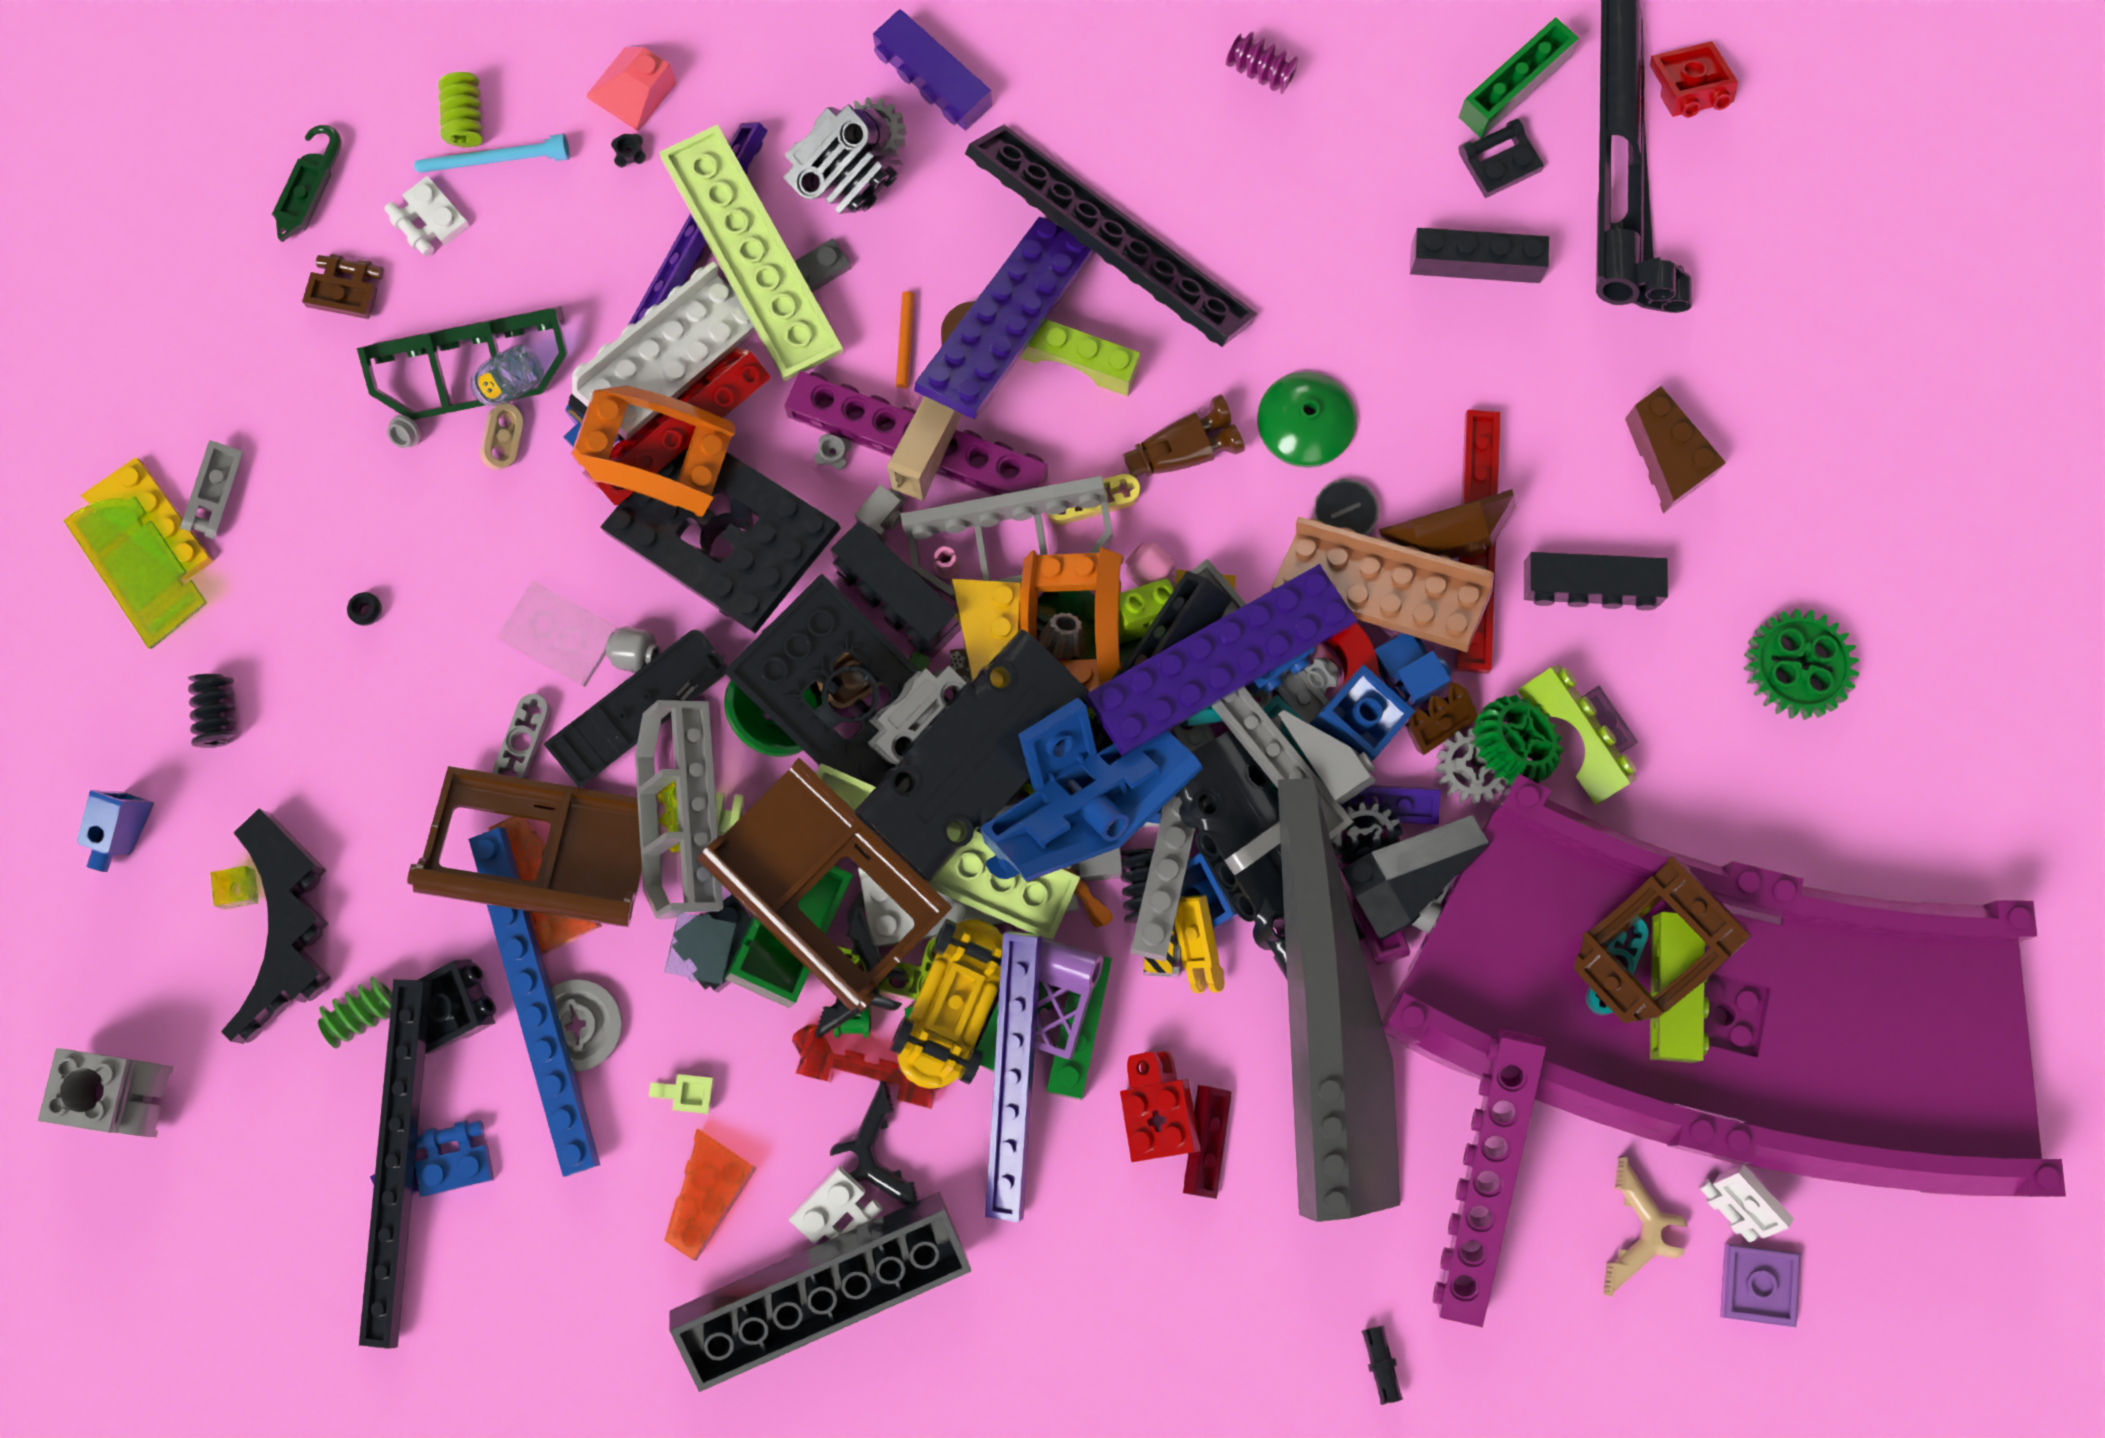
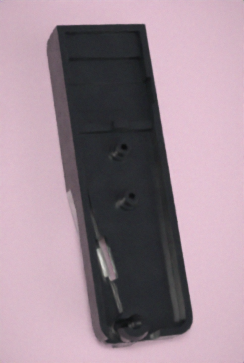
[544,630,727,788]

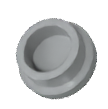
[387,415,421,448]

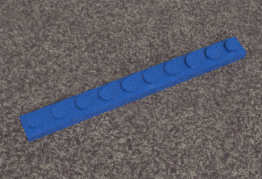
[468,827,601,1177]

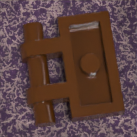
[302,254,384,319]

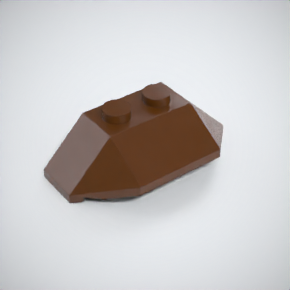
[1379,489,1516,559]

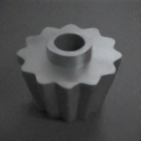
[1039,612,1086,660]

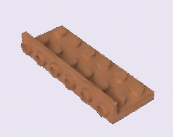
[1271,517,1494,652]

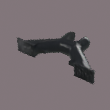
[814,906,909,1039]
[829,1080,919,1206]

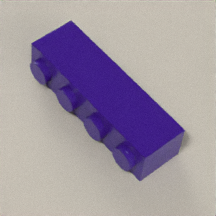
[873,9,992,131]

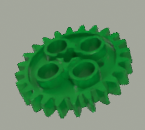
[1743,609,1859,720]

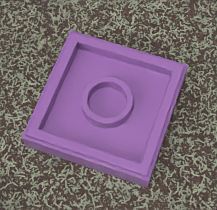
[1720,1243,1801,1328]

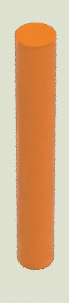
[896,291,915,389]

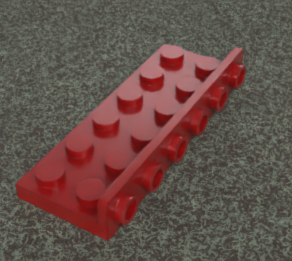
[582,347,770,506]

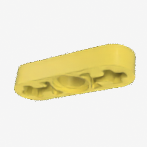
[1046,474,1140,525]

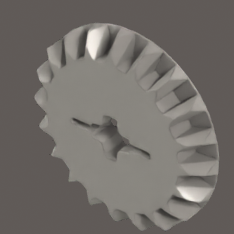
[551,979,622,1072]

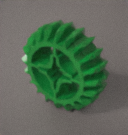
[1471,694,1564,785]

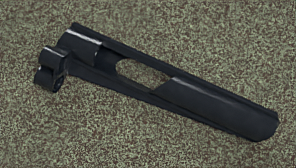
[1596,0,1692,313]

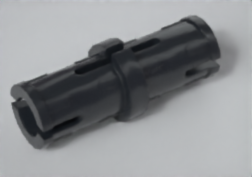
[1361,1325,1404,1405]

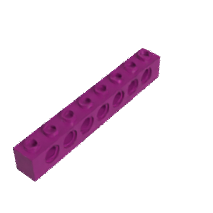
[784,371,1048,496]
[1432,1028,1546,1328]

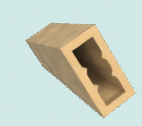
[887,396,962,501]

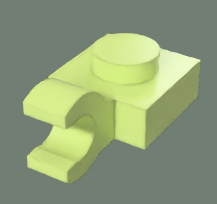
[649,1074,714,1114]

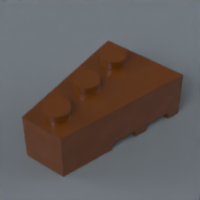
[1625,386,1726,514]

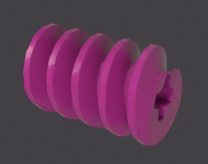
[1225,31,1299,94]

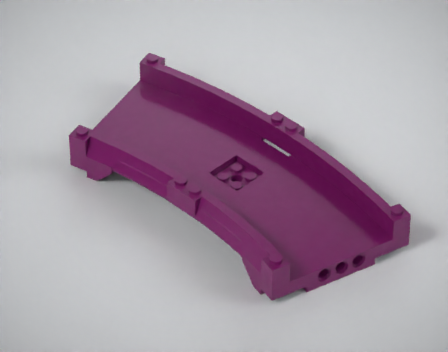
[1381,774,2066,1197]

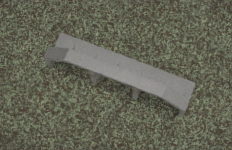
[901,476,1114,600]
[635,700,723,919]

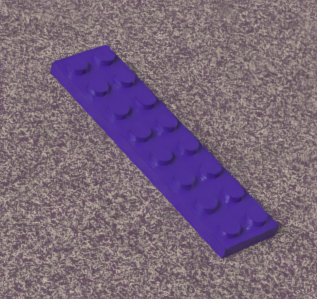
[914,216,1095,420]
[1085,564,1357,757]

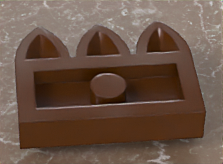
[1405,682,1478,756]

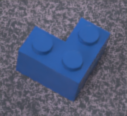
[1374,633,1451,708]

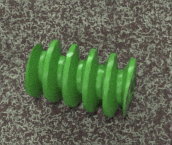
[318,976,392,1049]

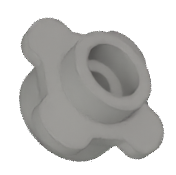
[814,434,851,470]
[1304,658,1339,693]

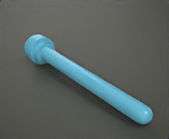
[414,133,570,173]

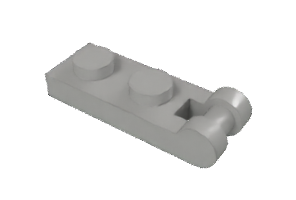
[180,440,243,539]

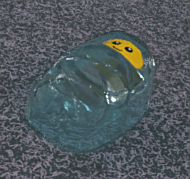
[470,344,544,406]

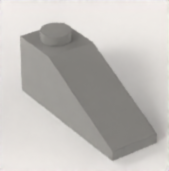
[1278,710,1377,804]

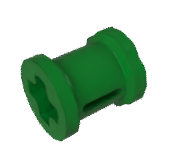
[833,1006,872,1038]

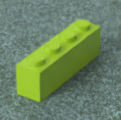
[1650,912,1709,1063]

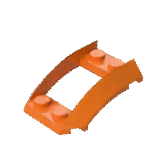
[571,385,735,517]
[1019,547,1124,692]

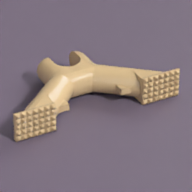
[1602,1157,1688,1297]

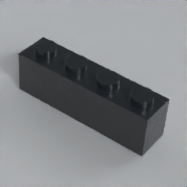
[1410,227,1549,283]
[1524,552,1668,611]

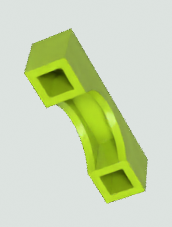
[1019,320,1140,397]
[1518,665,1638,806]

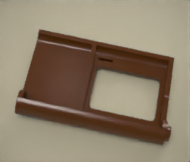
[697,758,953,1011]

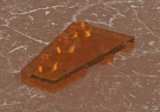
[664,1128,757,1261]

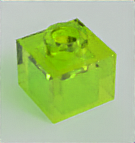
[210,866,259,910]

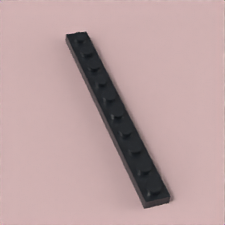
[359,979,432,1349]

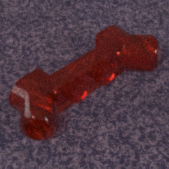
[791,1024,949,1109]

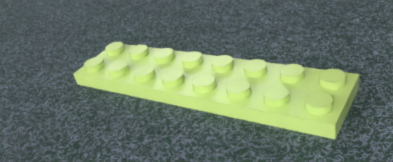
[659,124,843,382]
[816,763,1080,940]

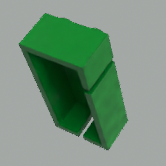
[725,866,853,1008]

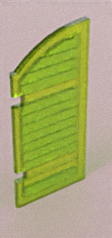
[63,497,207,649]

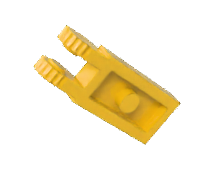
[1174,895,1225,993]

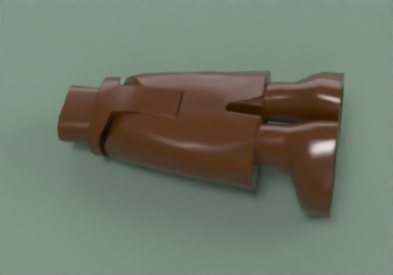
[1123,394,1245,477]

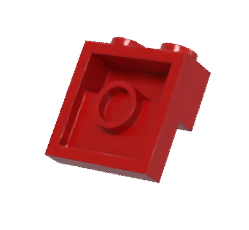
[1650,41,1738,118]

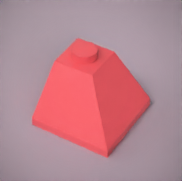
[586,47,676,131]

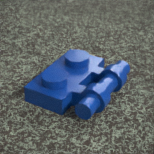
[415,1120,494,1197]

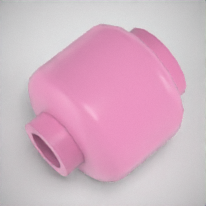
[1125,542,1175,587]

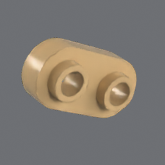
[480,403,523,470]

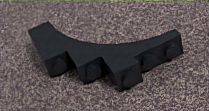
[221,808,331,1044]

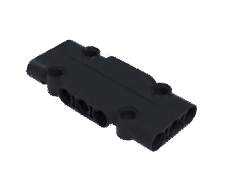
[854,629,1089,882]
[1175,730,1365,980]

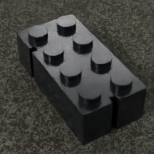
[830,520,961,658]

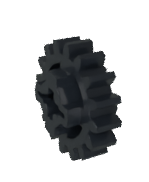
[1331,796,1403,865]

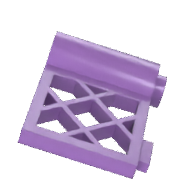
[1035,937,1103,1060]

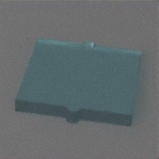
[664,913,737,985]

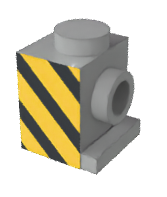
[1143,926,1180,978]

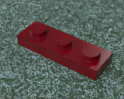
[1183,1085,1232,1199]

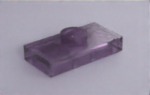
[1581,686,1638,754]

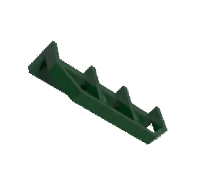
[356,306,568,420]

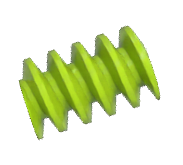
[438,72,483,148]

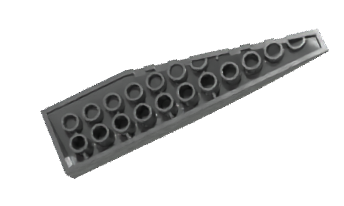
[1278,778,1400,1222]

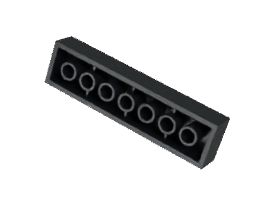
[669,1191,972,1392]

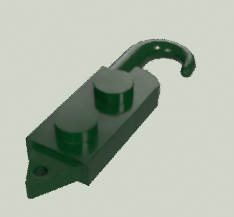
[271,125,342,242]

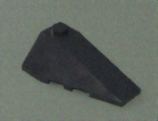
[1341,815,1490,941]

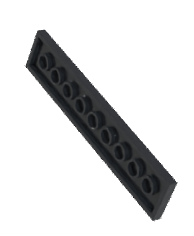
[965,124,1258,347]

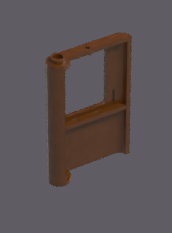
[407,766,642,927]

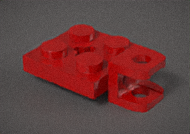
[1120,1051,1201,1163]

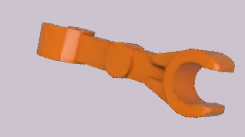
[1063,865,1113,927]

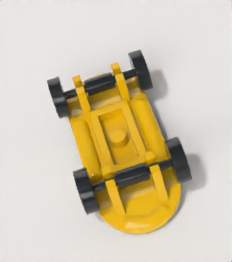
[889,918,1003,1089]

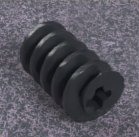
[187,674,237,748]
[1120,849,1154,923]

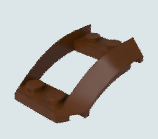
[1574,856,1752,1023]

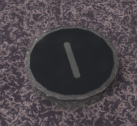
[1312,478,1380,536]

